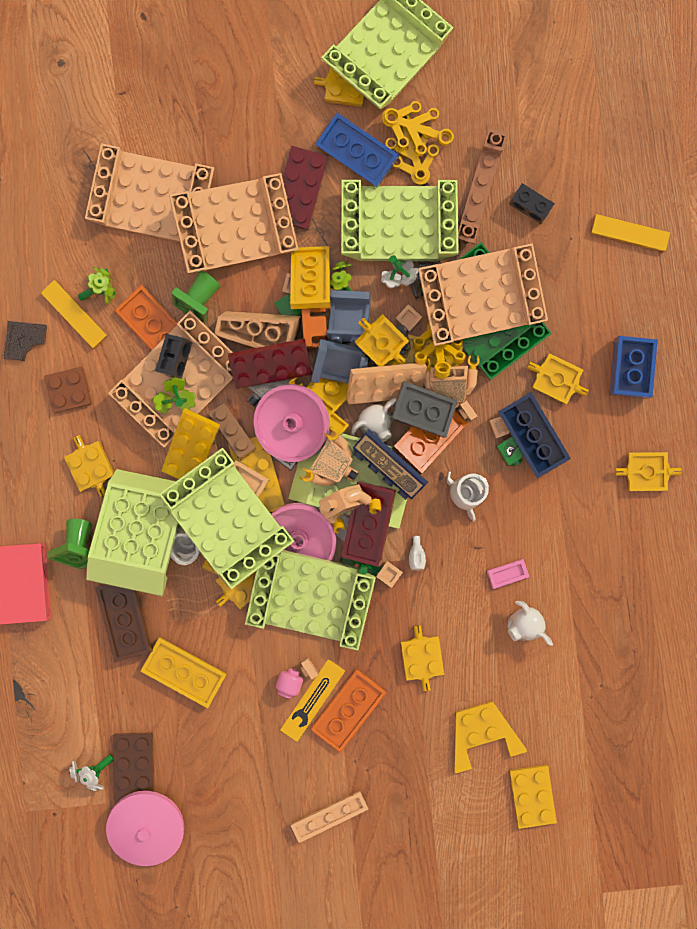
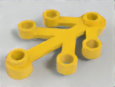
[382,101,454,156]
[385,115,439,185]
[413,322,465,379]

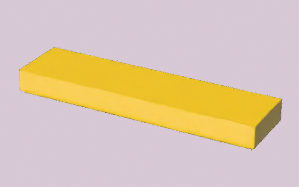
[591,214,670,252]
[41,280,108,349]

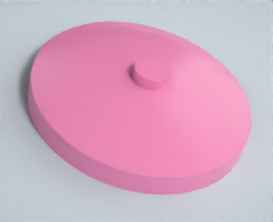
[254,384,330,462]
[271,503,337,561]
[106,791,184,866]

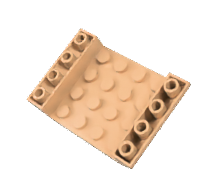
[85,143,215,242]
[169,173,299,273]
[418,243,548,346]
[108,311,233,447]

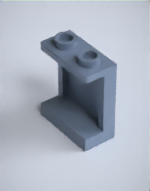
[326,290,371,344]
[311,339,368,383]

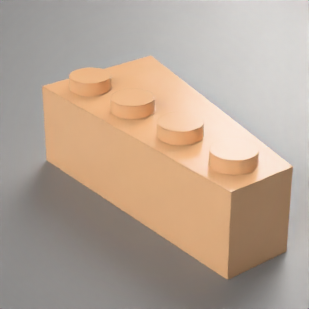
[215,311,301,348]

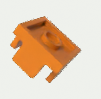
[302,308,328,351]

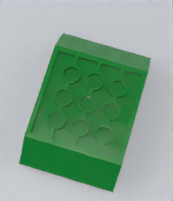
[420,242,552,381]

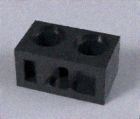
[509,183,555,224]
[155,334,192,379]

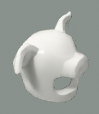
[352,398,397,442]
[446,471,489,522]
[170,526,200,565]
[507,601,553,646]

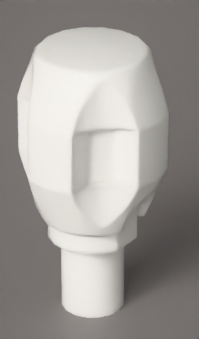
[409,536,426,571]

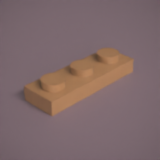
[208,403,256,460]

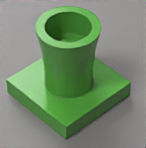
[171,271,221,325]
[47,519,93,570]

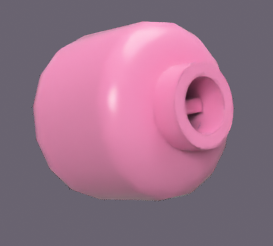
[275,668,303,699]

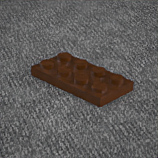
[95,584,153,662]
[113,732,154,804]

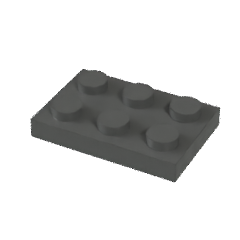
[391,381,457,438]

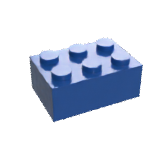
[609,336,658,399]

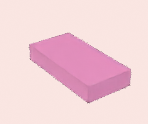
[487,559,529,589]

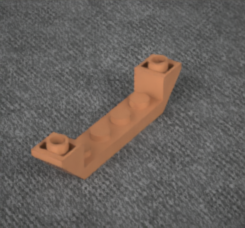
[458,128,508,244]

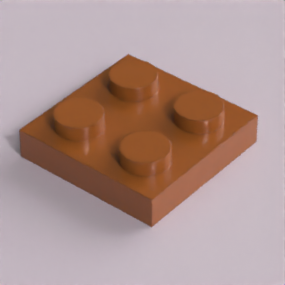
[44,367,92,413]

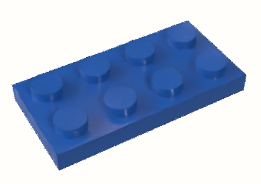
[315,113,399,188]

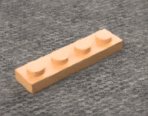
[291,791,368,843]

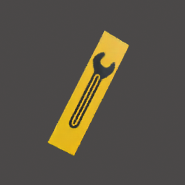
[280,659,345,742]

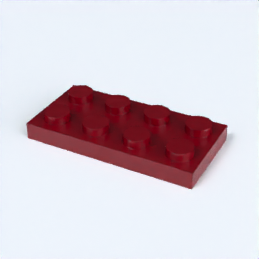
[282,146,328,230]
[228,339,312,389]
[342,481,396,567]

